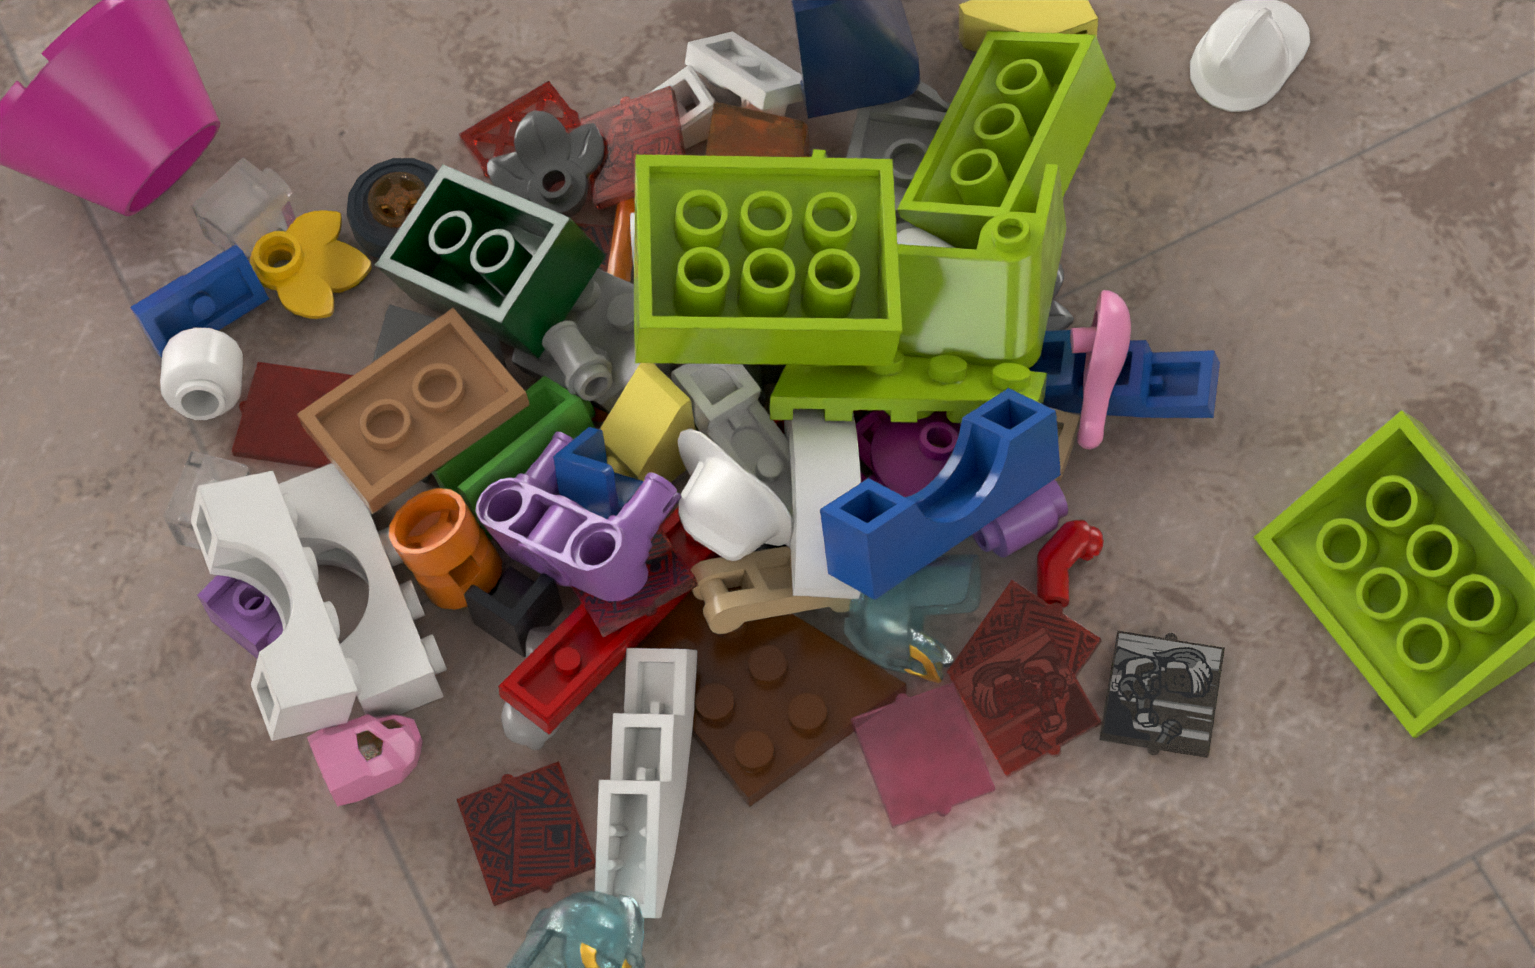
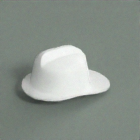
[1190,0,1310,112]
[678,429,794,561]

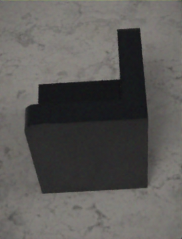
[464,566,563,657]

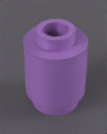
[972,480,1068,558]

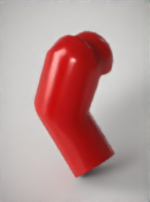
[1037,520,1104,610]

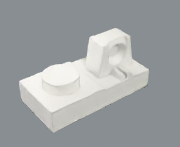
[685,31,803,134]

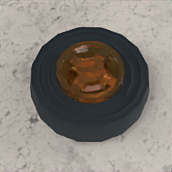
[347,158,438,258]

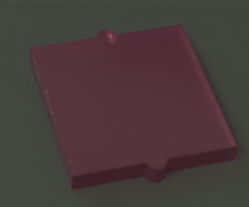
[851,682,996,828]

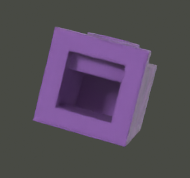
[197,575,283,659]

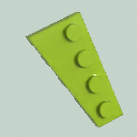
[770,349,1047,423]

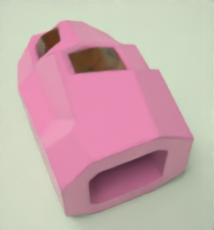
[307,714,423,807]

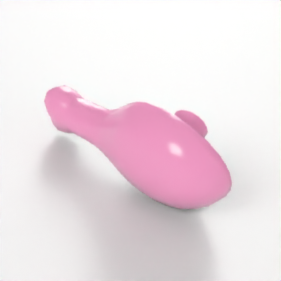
[1070,290,1131,450]

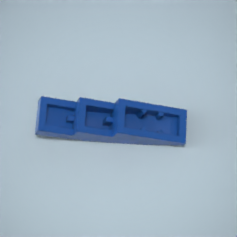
[1029,330,1220,418]

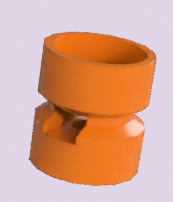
[389,488,502,610]

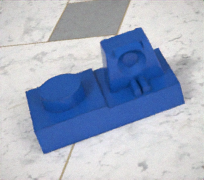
[130,244,269,359]

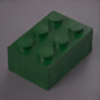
[375,164,606,359]

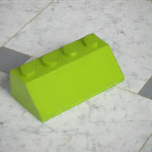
[897,31,1116,249]

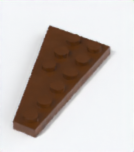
[575,586,907,807]

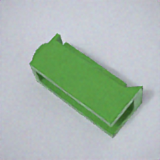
[432,376,596,541]

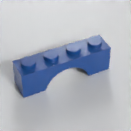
[820,388,1061,600]

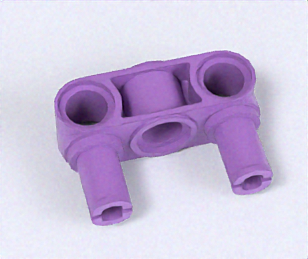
[476,432,682,605]

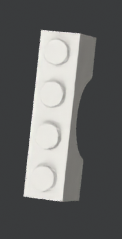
[278,463,447,717]
[191,471,361,741]

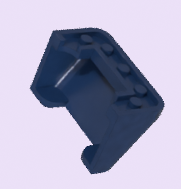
[790,0,920,119]

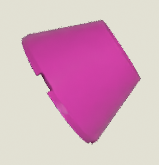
[0,0,220,216]

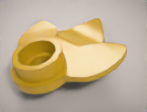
[250,210,372,319]

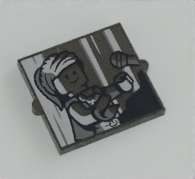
[1099,630,1225,758]

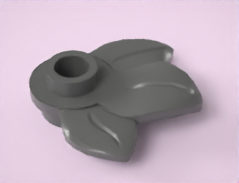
[487,110,605,217]

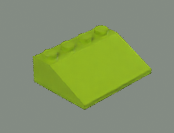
[634,154,903,366]
[1253,410,1535,738]

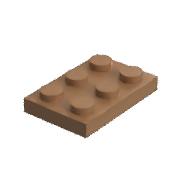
[297,308,530,513]

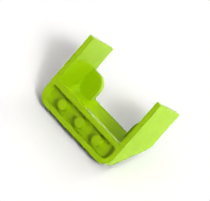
[812,149,1067,369]

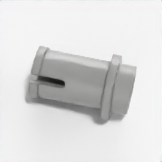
[542,321,613,401]

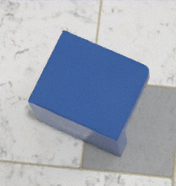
[553,427,643,519]

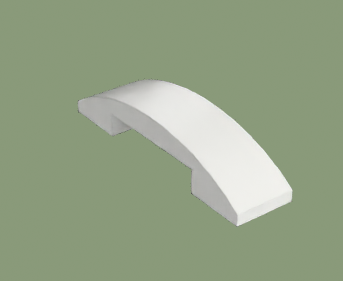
[671,364,794,548]
[784,409,861,599]

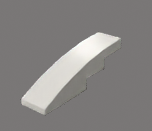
[594,648,697,918]

